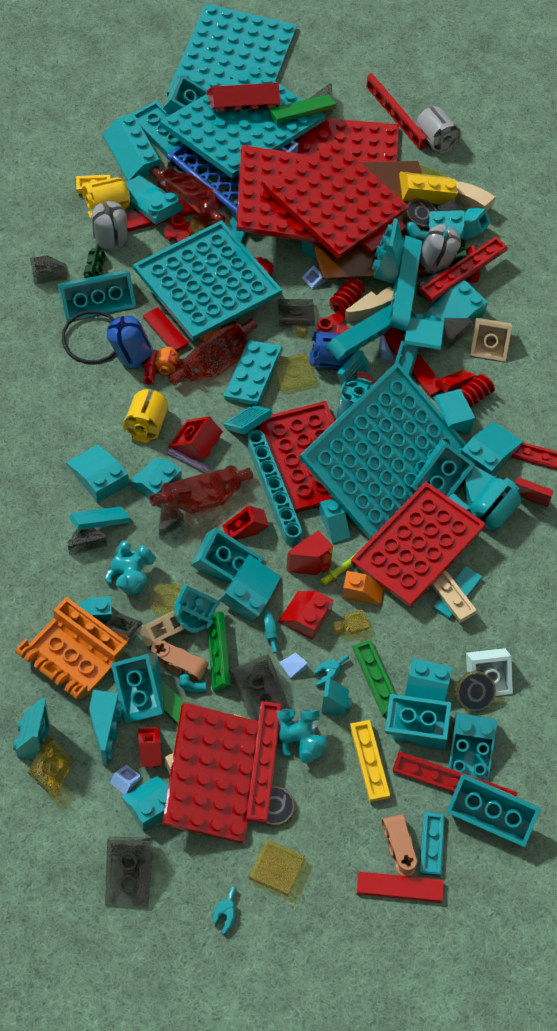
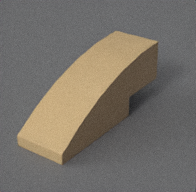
[455,181,495,212]
[345,287,393,322]
[138,611,184,647]

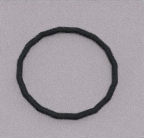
[62,310,115,364]

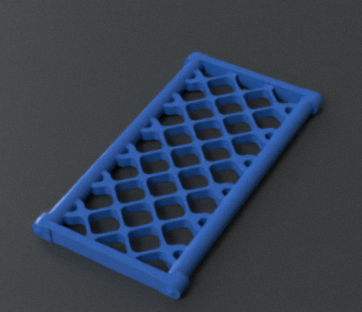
[166,143,239,217]

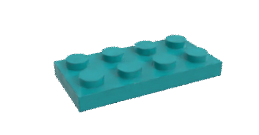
[133,100,185,156]
[224,340,283,406]

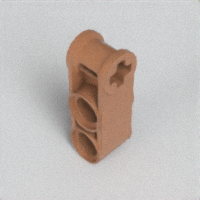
[151,640,209,683]
[381,814,417,876]

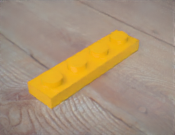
[350,720,390,803]

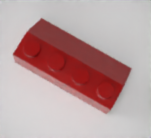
[206,83,280,112]

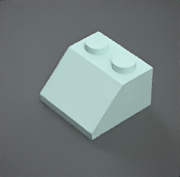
[466,648,513,696]

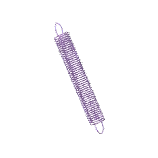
[166,448,213,473]

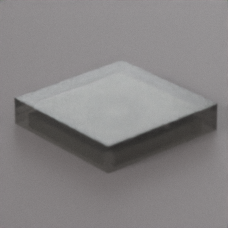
[277,299,315,326]

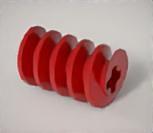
[329,278,365,316]
[460,374,495,408]

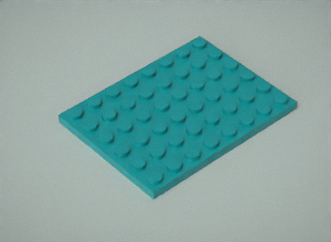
[167,4,297,96]
[160,67,326,178]
[298,362,466,540]

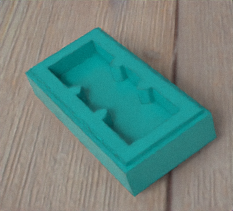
[395,341,420,377]

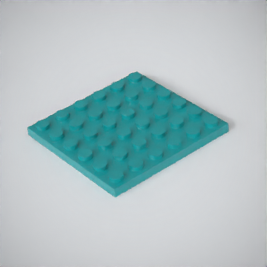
[133,220,282,341]

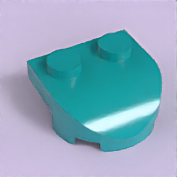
[429,210,465,239]
[174,584,220,633]

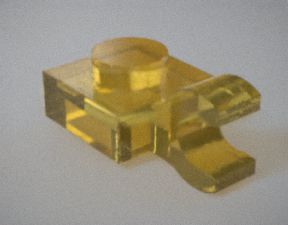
[332,609,370,635]

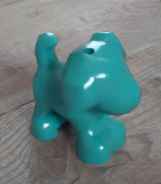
[105,541,156,595]
[277,709,328,763]

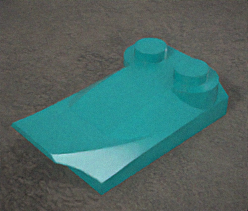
[126,175,183,224]

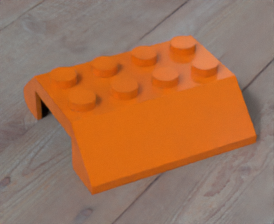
[15,596,128,700]

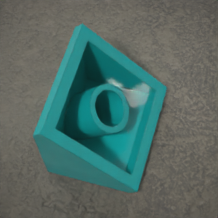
[434,389,475,434]

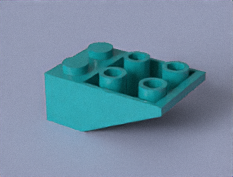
[372,218,404,283]
[89,690,122,766]
[448,712,498,781]

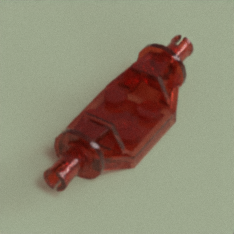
[150,166,226,223]
[168,318,258,386]
[149,465,253,514]

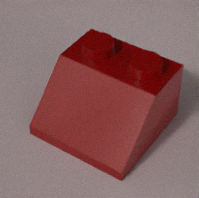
[168,416,223,460]
[286,531,333,575]
[278,591,333,640]

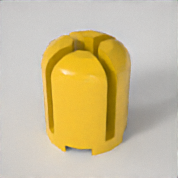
[82,177,130,218]
[123,389,168,443]

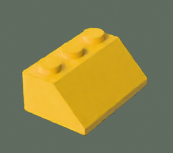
[399,172,458,206]

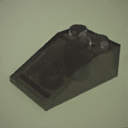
[229,654,290,721]
[105,836,153,907]

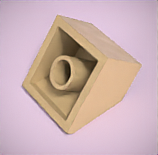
[470,318,512,362]

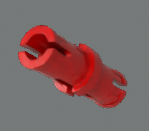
[143,349,158,385]

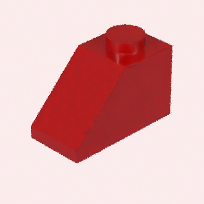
[222,505,269,540]
[138,727,162,769]

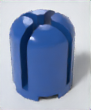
[107,315,153,368]
[310,331,355,370]

